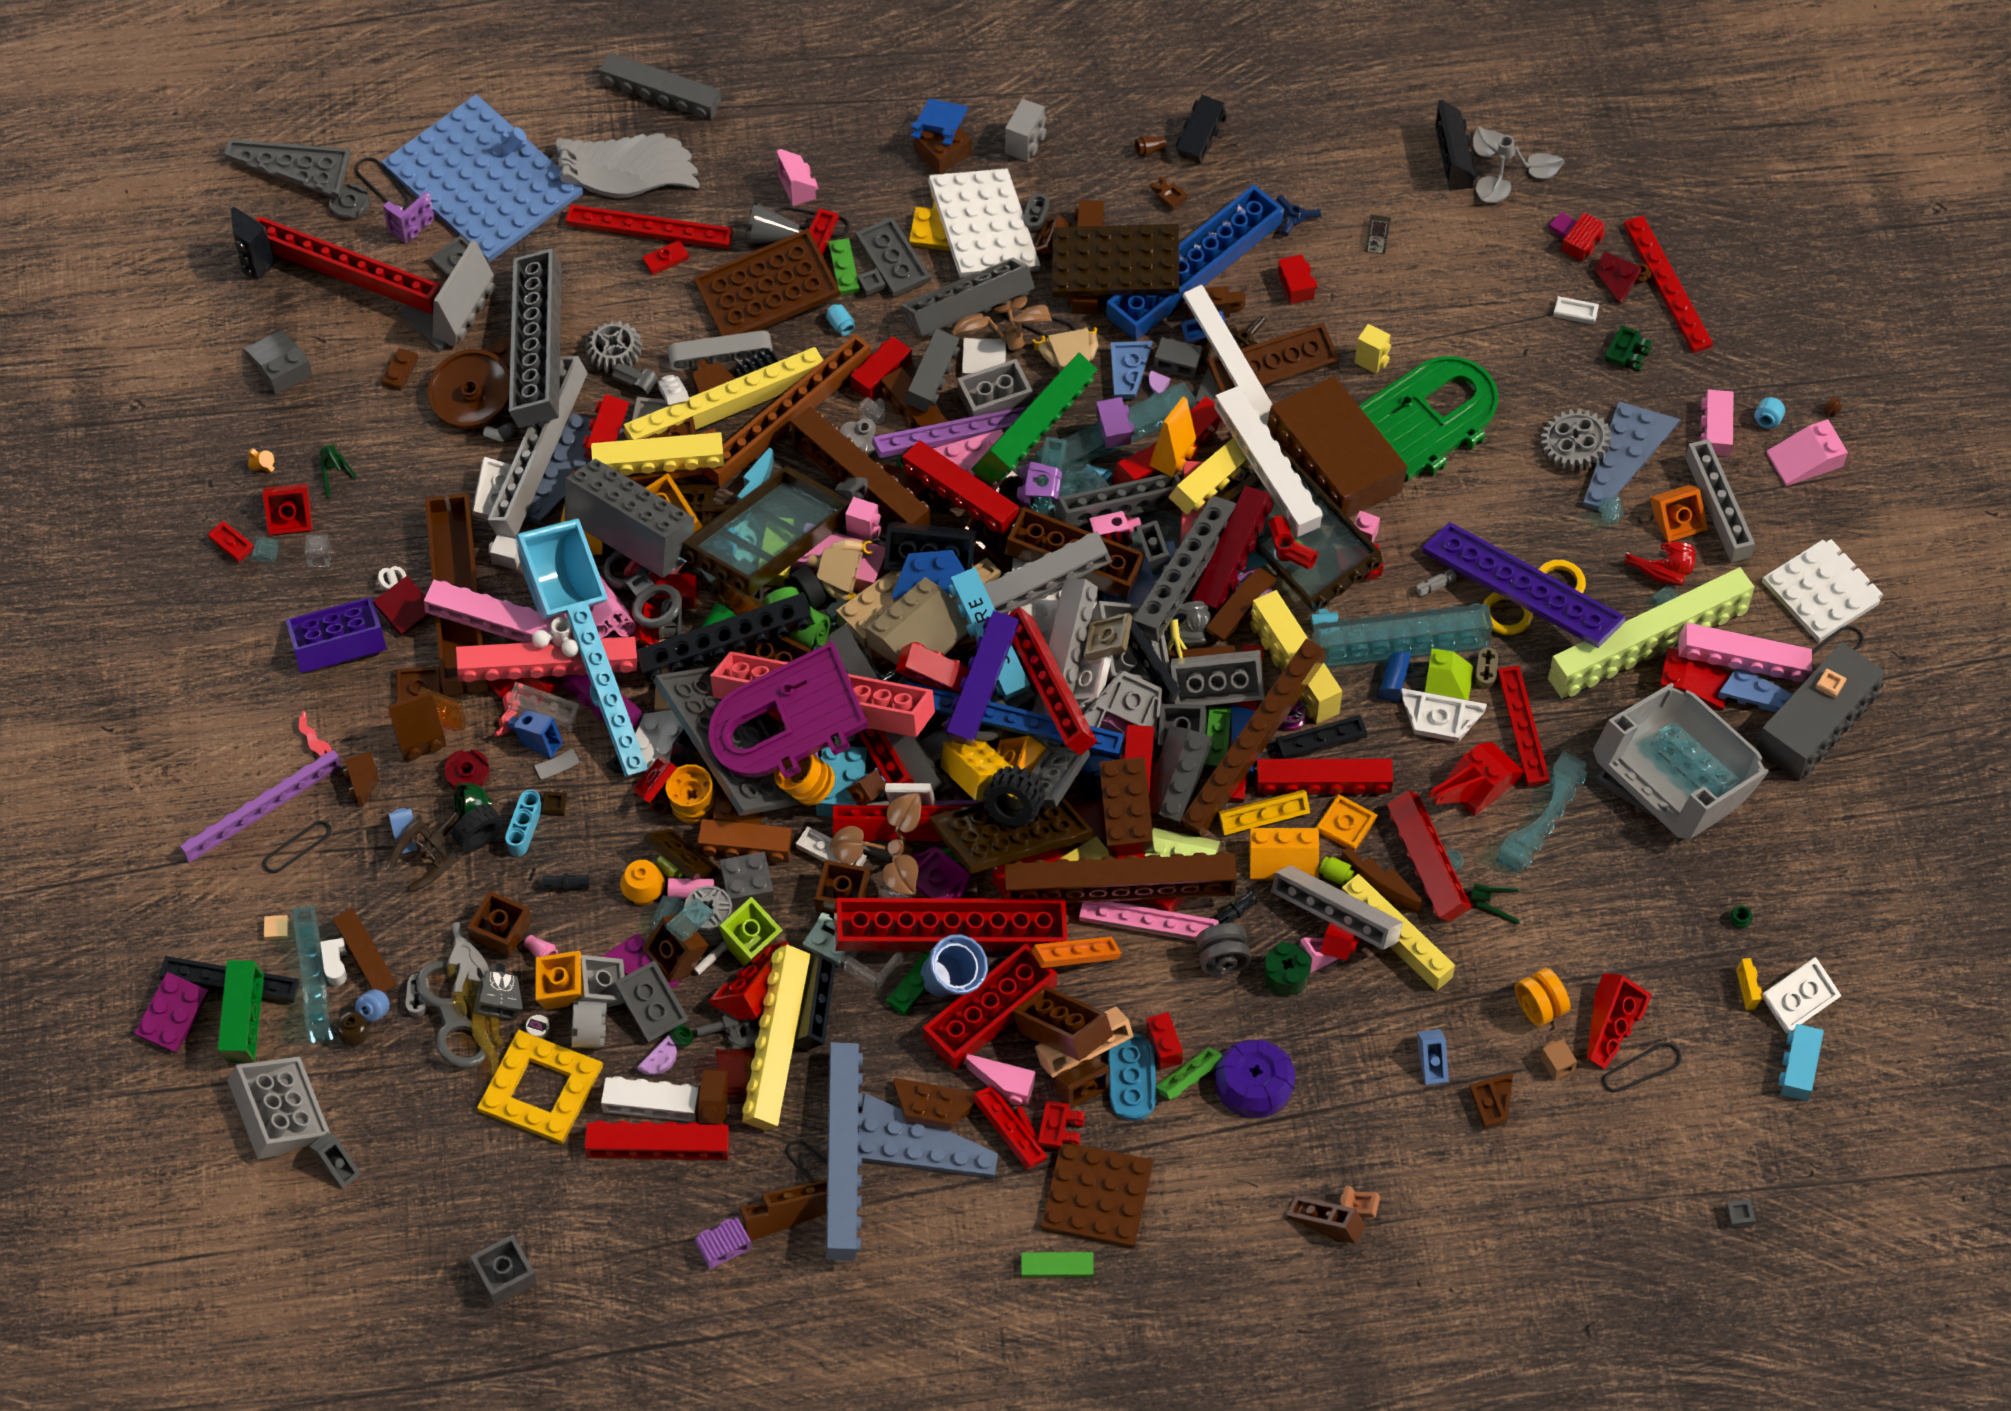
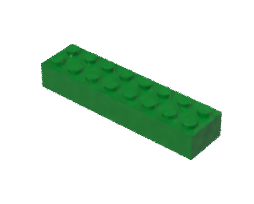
[971,352,1098,487]

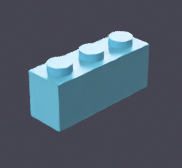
[1778,1024,1824,1101]

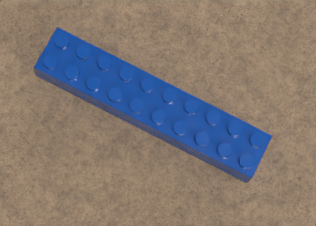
[1106,184,1284,341]

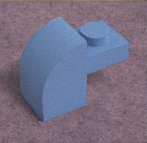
[389,808,419,854]

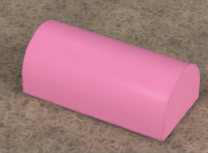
[668,878,715,900]

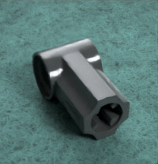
[612,363,658,397]

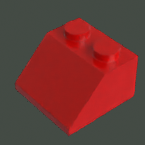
[263,483,312,535]

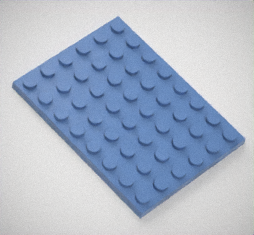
[382,94,583,262]

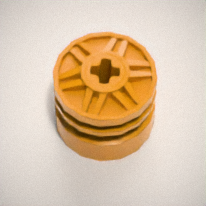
[774,754,835,806]
[665,765,717,824]

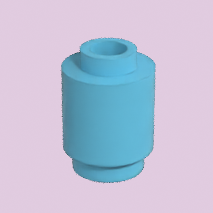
[826,304,855,336]

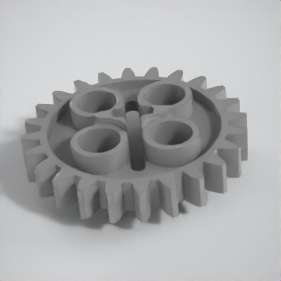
[1541,409,1611,471]

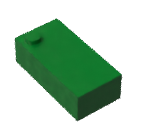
[218,960,264,1063]

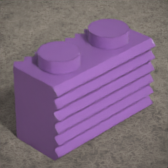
[695,1218,752,1270]

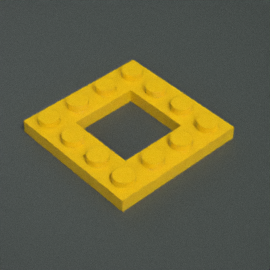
[477,1030,603,1145]

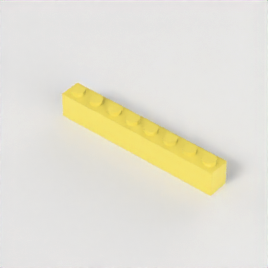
[742,945,810,1131]

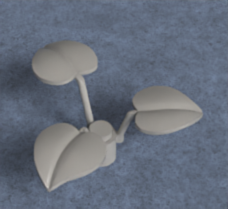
[1473,126,1564,203]

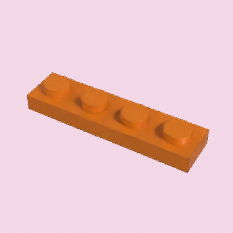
[1032,936,1121,968]

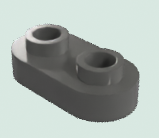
[1023,193,1049,231]

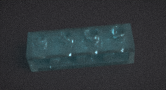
[1650,722,1739,798]

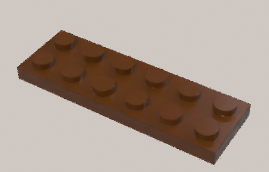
[1207,322,1339,394]

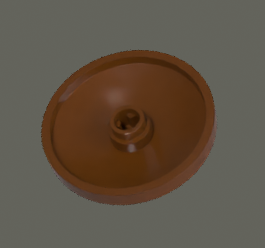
[428,349,510,430]

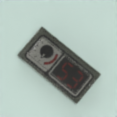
[1364,214,1391,255]

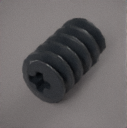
[732,348,779,379]

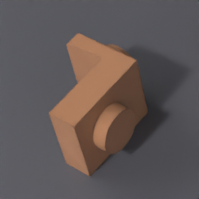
[1340,1186,1380,1218]

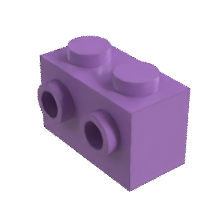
[1096,397,1135,449]

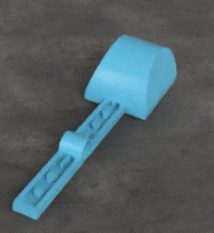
[515,518,648,778]

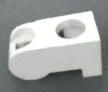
[320,938,347,986]

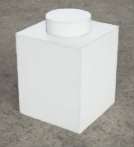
[488,534,520,570]

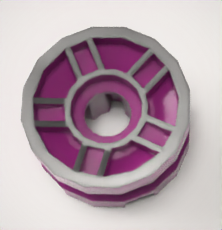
[1279,699,1306,731]

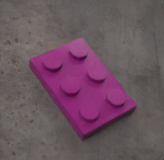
[134,972,210,1054]

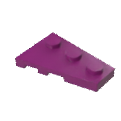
[602,932,679,989]

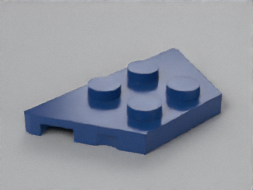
[891,550,965,599]

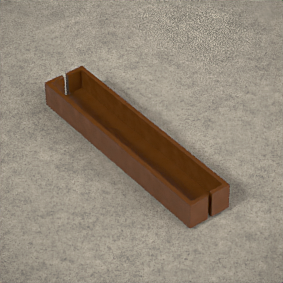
[425,493,488,697]

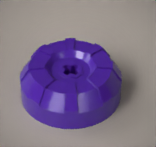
[1215,1038,1295,1118]

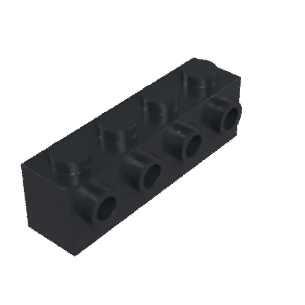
[793,952,836,1051]

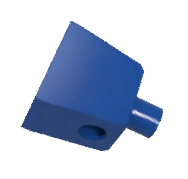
[508,710,563,759]

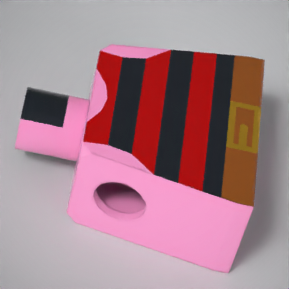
[1089,511,1141,546]

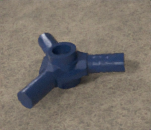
[1276,195,1321,237]

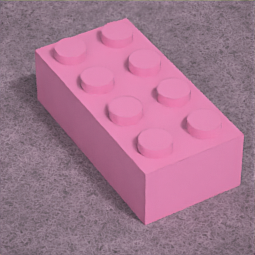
[930,429,1015,492]

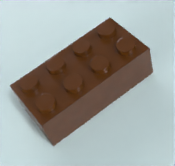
[1099,757,1155,856]
[1012,986,1113,1061]

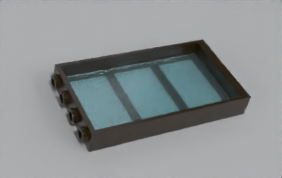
[1220,451,1383,613]
[683,466,851,596]

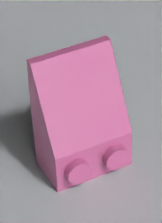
[1766,419,1848,486]

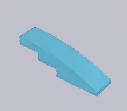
[733,448,774,528]

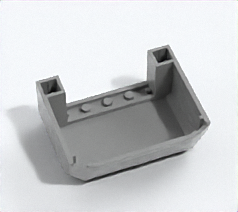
[1593,683,1768,839]

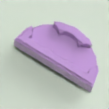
[637,1035,677,1075]

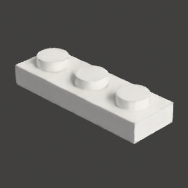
[657,375,689,405]
[796,826,866,866]

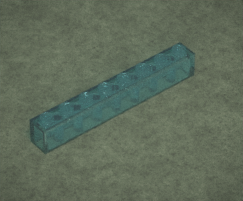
[1036,382,1197,482]

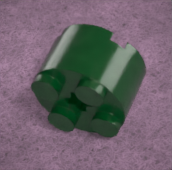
[1263,942,1311,997]

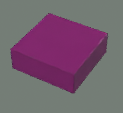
[1549,212,1577,238]

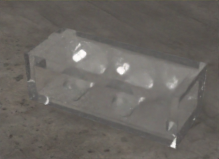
[508,682,579,731]

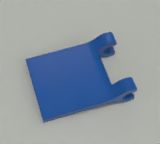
[911,98,968,146]

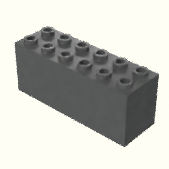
[564,458,694,578]
[1756,642,1885,781]

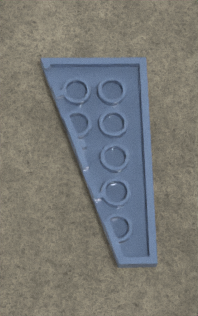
[1583,401,1681,513]
[524,413,624,524]
[858,1093,998,1179]

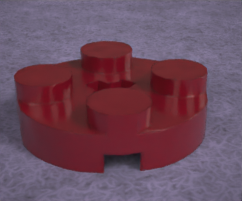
[444,749,490,791]

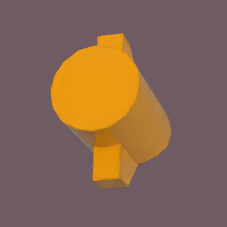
[248,448,275,473]

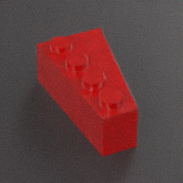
[1111,442,1198,486]

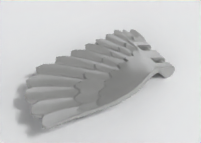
[556,133,699,198]

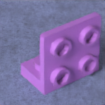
[383,192,434,244]

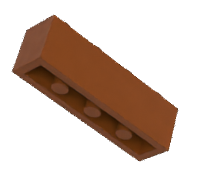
[698,819,793,863]

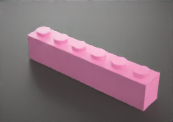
[424,580,557,643]
[1678,623,1812,683]

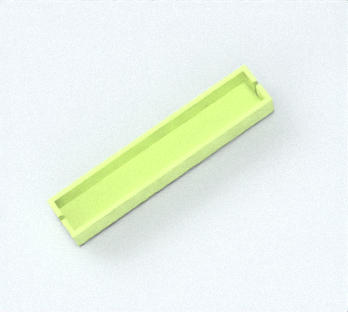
[1548,567,1754,699]

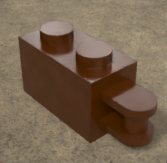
[1185,286,1246,320]

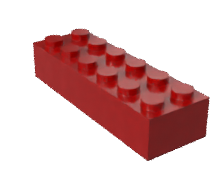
[923,943,1057,1071]

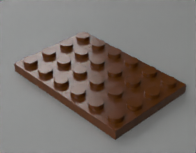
[693,229,841,336]

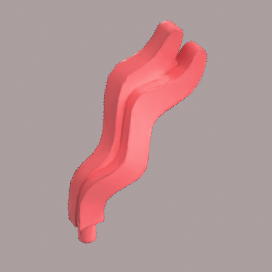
[494,692,521,737]
[299,711,332,756]

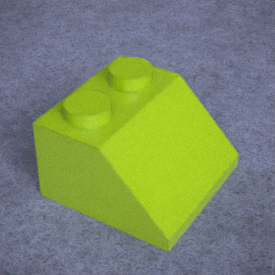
[719,897,783,966]

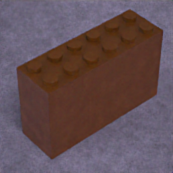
[1267,376,1408,517]

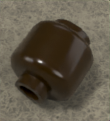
[337,1012,368,1046]

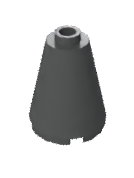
[743,202,802,245]

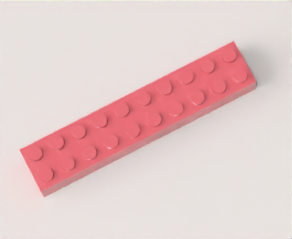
[710,651,935,737]

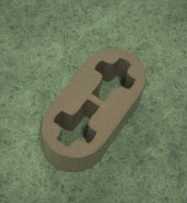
[1475,647,1498,689]

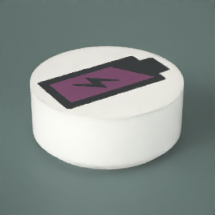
[526,1015,550,1039]

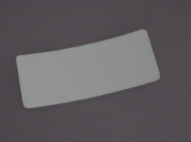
[534,749,579,779]

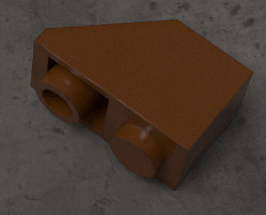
[343,752,379,807]

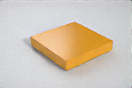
[1316,794,1378,852]

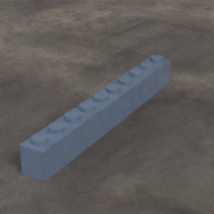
[826,1042,863,1261]

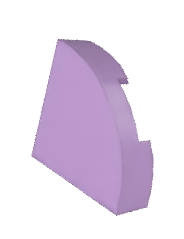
[1149,371,1170,398]

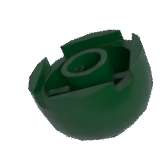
[453,783,492,818]

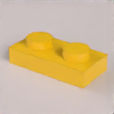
[1736,958,1762,1010]

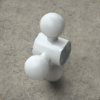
[532,617,579,657]

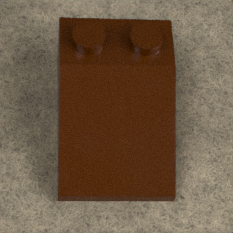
[388,691,447,761]

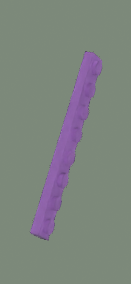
[872,405,1029,458]
[181,750,341,863]

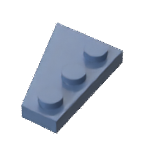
[1110,341,1153,399]
[1718,669,1793,713]

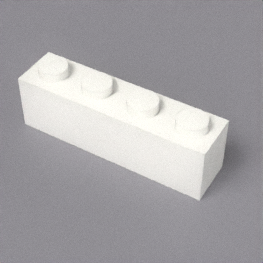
[601,1076,699,1122]

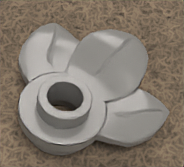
[839,418,876,456]

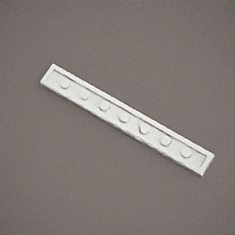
[1183,285,1272,425]

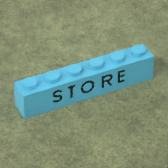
[948,567,1030,701]

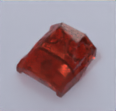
[715,1048,756,1096]

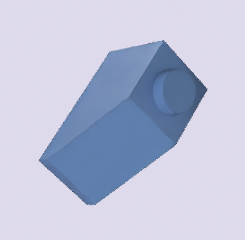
[1417,1029,1449,1085]

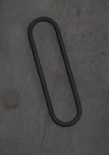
[263,821,332,873]

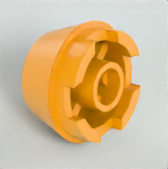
[620,860,666,905]

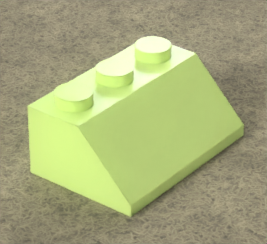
[1145,828,1220,858]

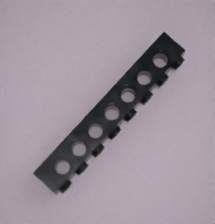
[636,592,815,681]

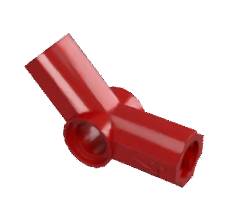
[1268,515,1318,570]

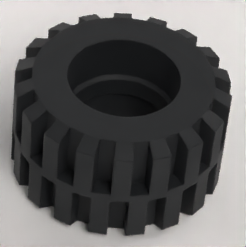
[983,766,1045,828]

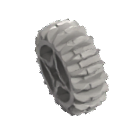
[585,320,642,374]

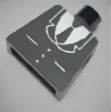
[473,964,522,1020]

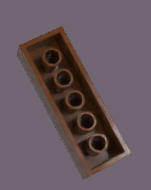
[1005,507,1145,601]

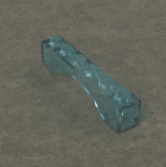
[1496,751,1588,874]
[292,905,333,1043]

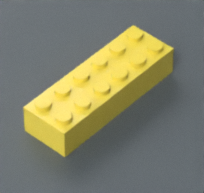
[1250,590,1342,724]

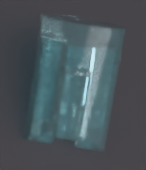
[1599,497,1624,524]

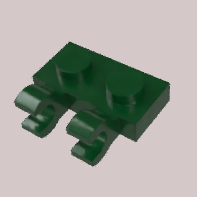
[1604,325,1652,371]

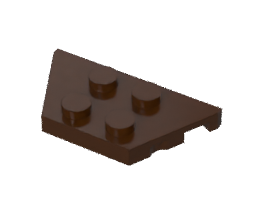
[893,1077,976,1130]

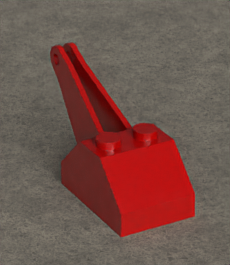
[1428,742,1524,816]

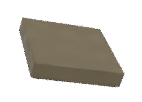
[1084,613,1132,661]

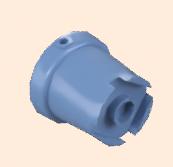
[921,935,988,998]

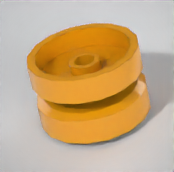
[1514,967,1571,1027]

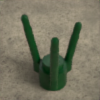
[319,445,357,498]
[1471,883,1520,924]

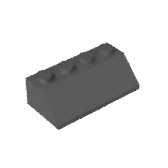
[1149,725,1213,824]

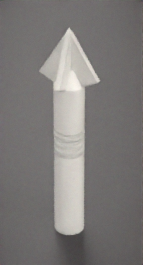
[693,940,728,975]

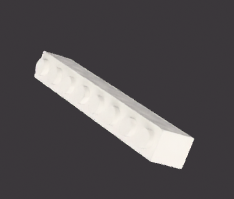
[1214,386,1323,537]

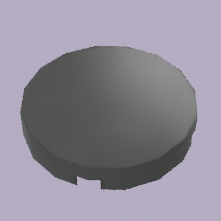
[329,183,371,221]

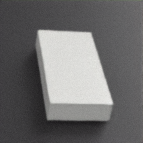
[1553,296,1599,325]

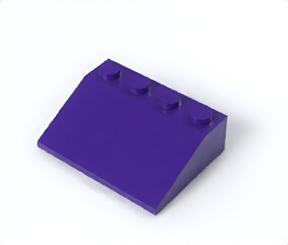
[285,597,387,673]

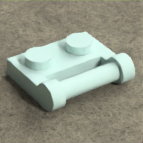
[803,912,853,968]

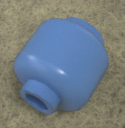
[355,989,390,1023]

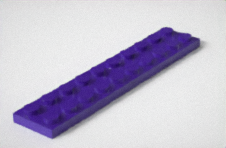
[1422,522,1625,648]

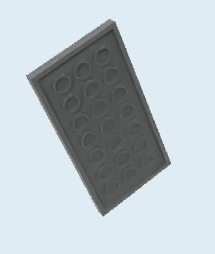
[653,666,801,816]

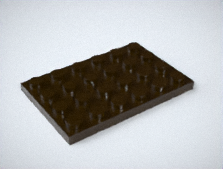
[1052,224,1179,297]
[929,797,1093,874]

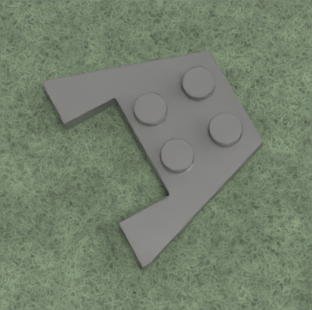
[1083,670,1162,758]

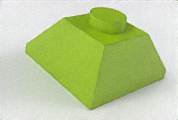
[1425,648,1474,701]

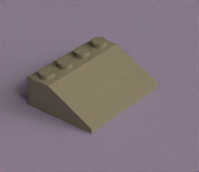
[866,577,969,665]

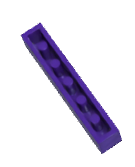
[944,610,1019,747]

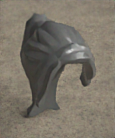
[1164,601,1211,647]

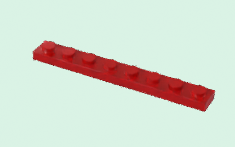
[566,204,733,249]
[1623,215,1713,354]

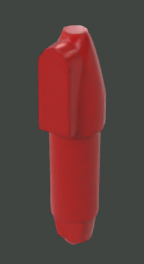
[1016,1106,1038,1143]

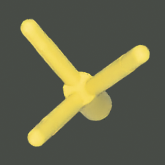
[1167,619,1187,658]

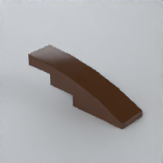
[1205,567,1277,642]
[1341,846,1422,913]
[332,908,397,993]

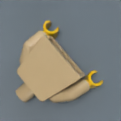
[1033,327,1098,372]
[808,539,873,603]

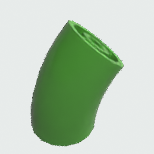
[761,587,830,650]

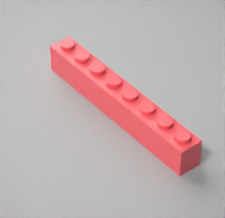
[456,637,637,682]

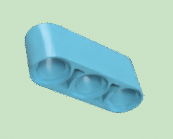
[505,790,542,857]

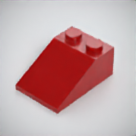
[1659,647,1730,711]

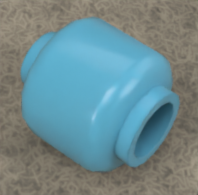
[1754,397,1785,429]

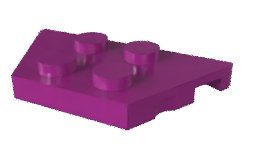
[891,847,970,898]

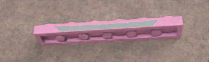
[1079,901,1219,941]

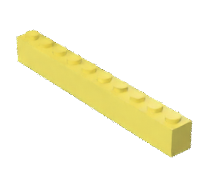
[624,347,824,441]

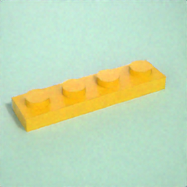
[1218,790,1310,835]

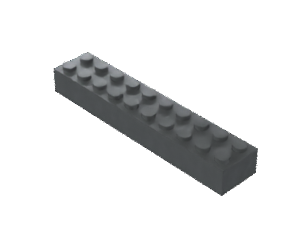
[509,248,562,428]

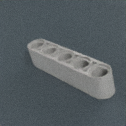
[668,331,773,371]

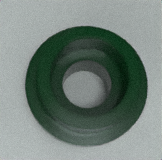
[1729,906,1753,928]
[670,1025,693,1047]

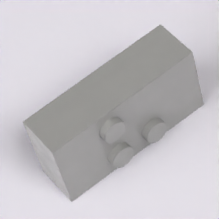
[1171,650,1265,705]

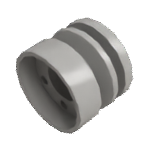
[684,886,733,946]

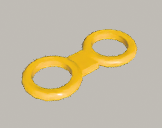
[1481,560,1586,635]

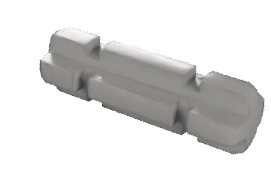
[1416,569,1457,596]

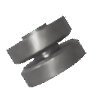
[1196,923,1251,976]

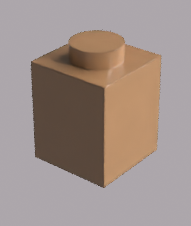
[1540,1039,1577,1081]

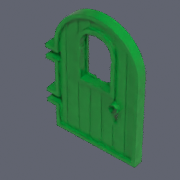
[1359,356,1498,482]

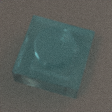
[825,599,846,628]

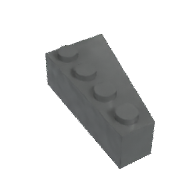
[903,328,960,413]

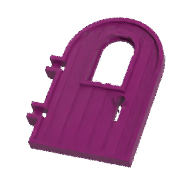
[709,642,870,779]

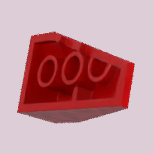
[709,941,789,1020]
[1587,973,1652,1069]

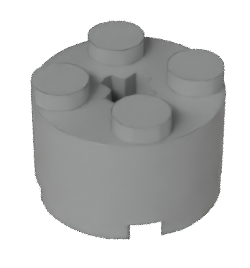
[571,1001,606,1048]

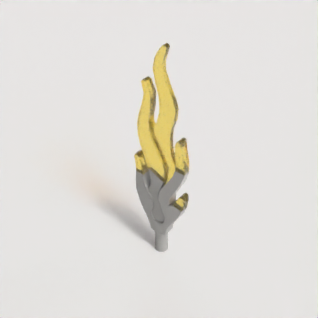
[447,922,503,1076]

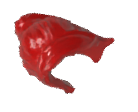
[1624,541,1696,586]

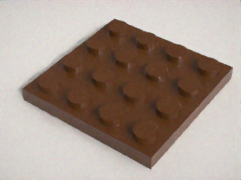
[1041,1142,1154,1249]

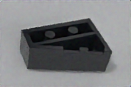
[1175,94,1227,164]

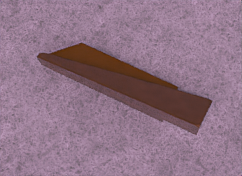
[740,1179,827,1241]

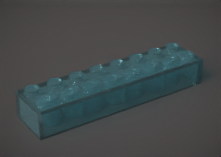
[1311,603,1493,668]

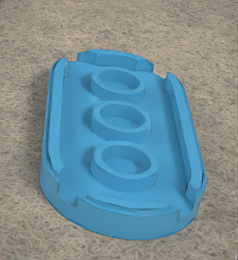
[1108,1033,1156,1121]

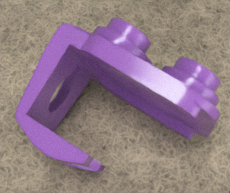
[1017,462,1062,510]

